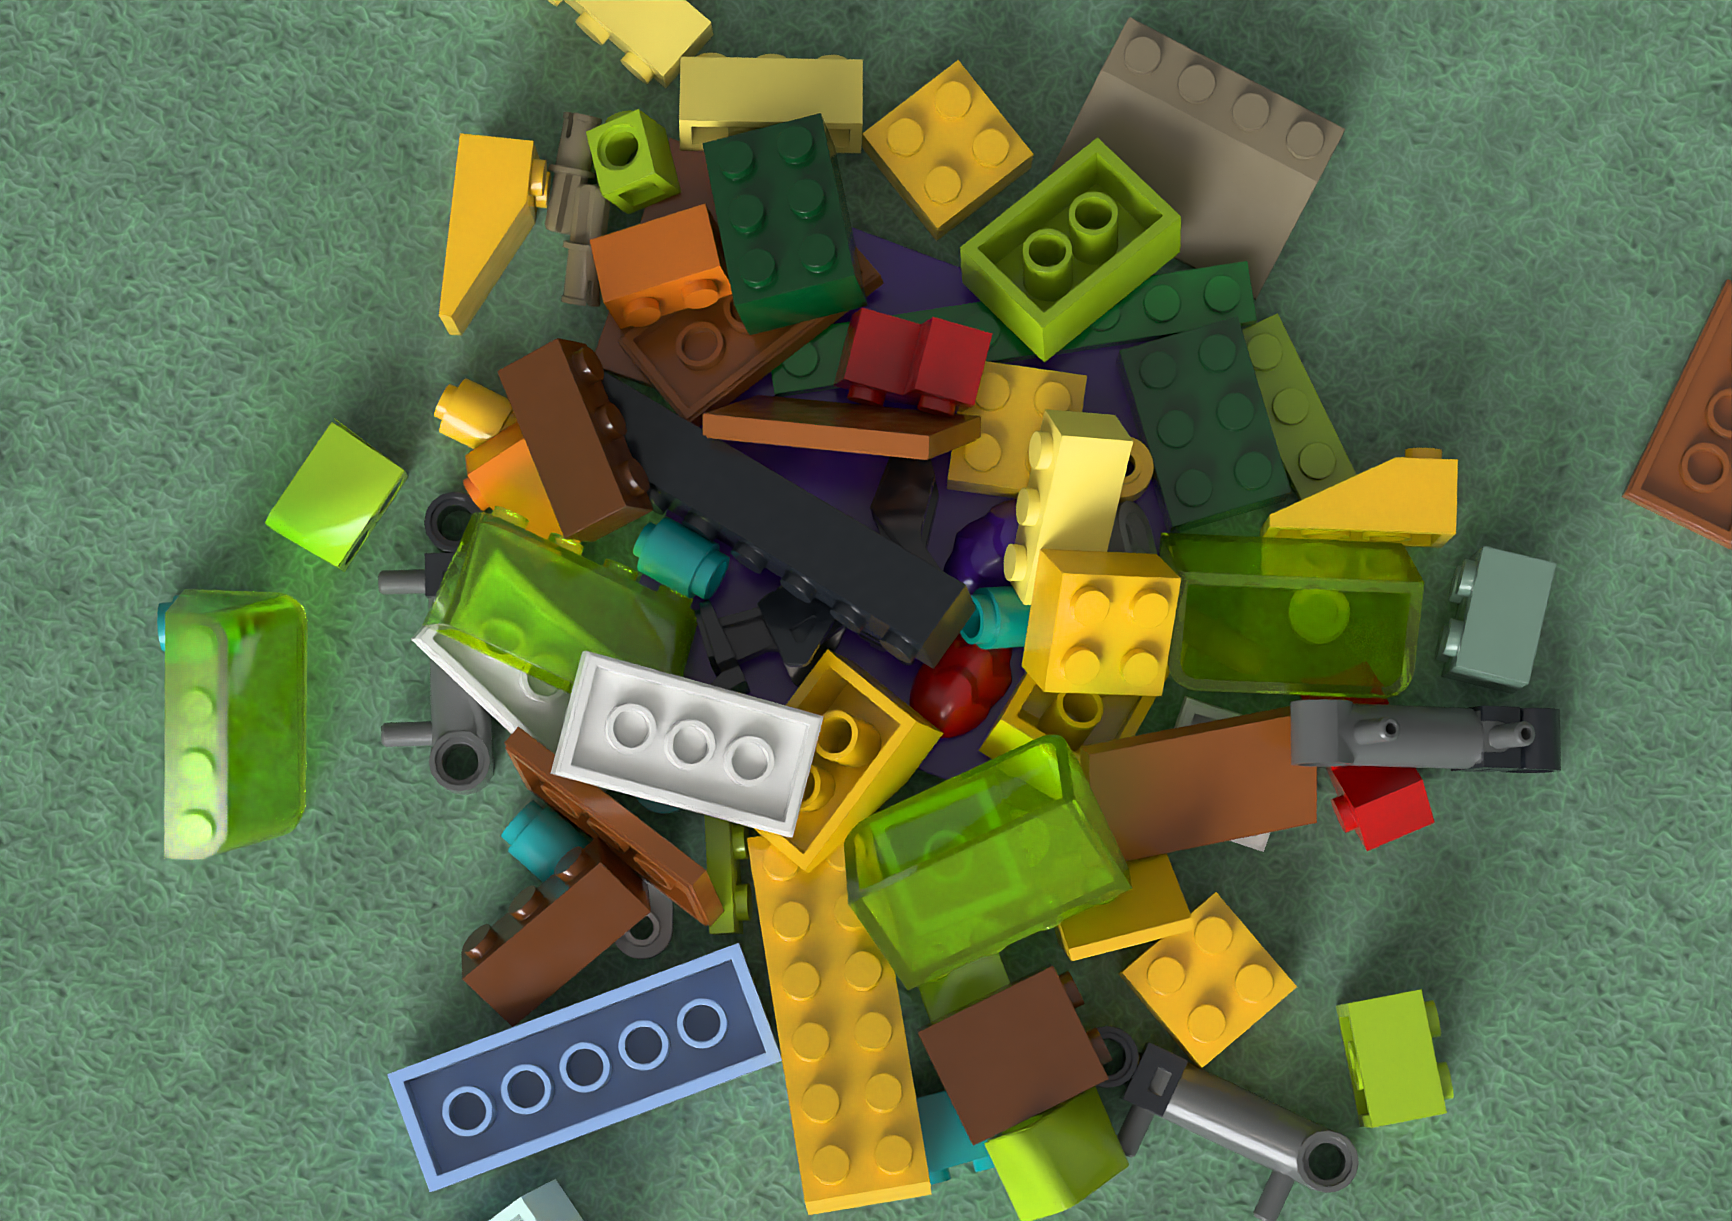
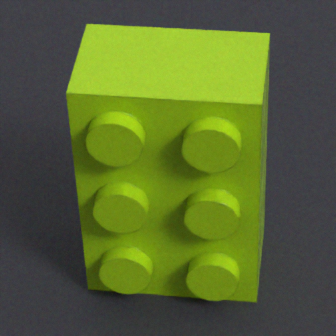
[960,137,1181,363]

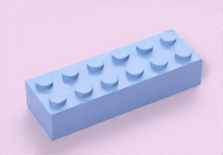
[387,943,782,1192]

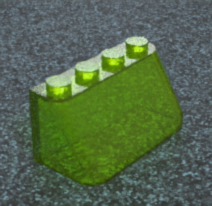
[422,506,698,695]
[1159,532,1424,698]
[164,589,308,859]
[844,735,1132,991]

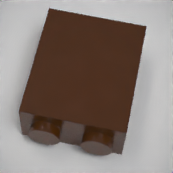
[916,964,1112,1146]

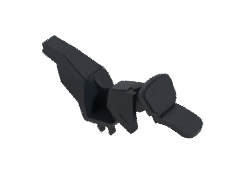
[694,456,941,695]

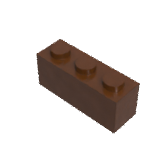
[497,338,654,542]
[461,836,651,1027]

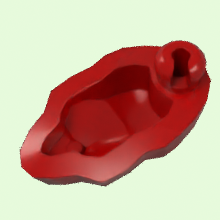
[909,633,1013,738]

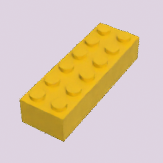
[747,818,932,1215]

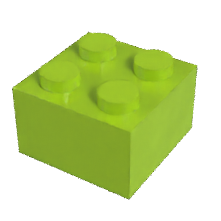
[1336,989,1454,1128]

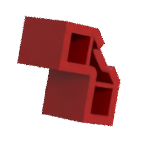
[833,308,992,418]
[1298,663,1435,851]

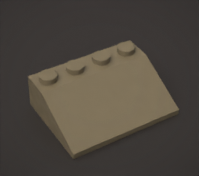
[1048,17,1345,301]

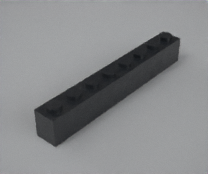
[601,372,976,669]

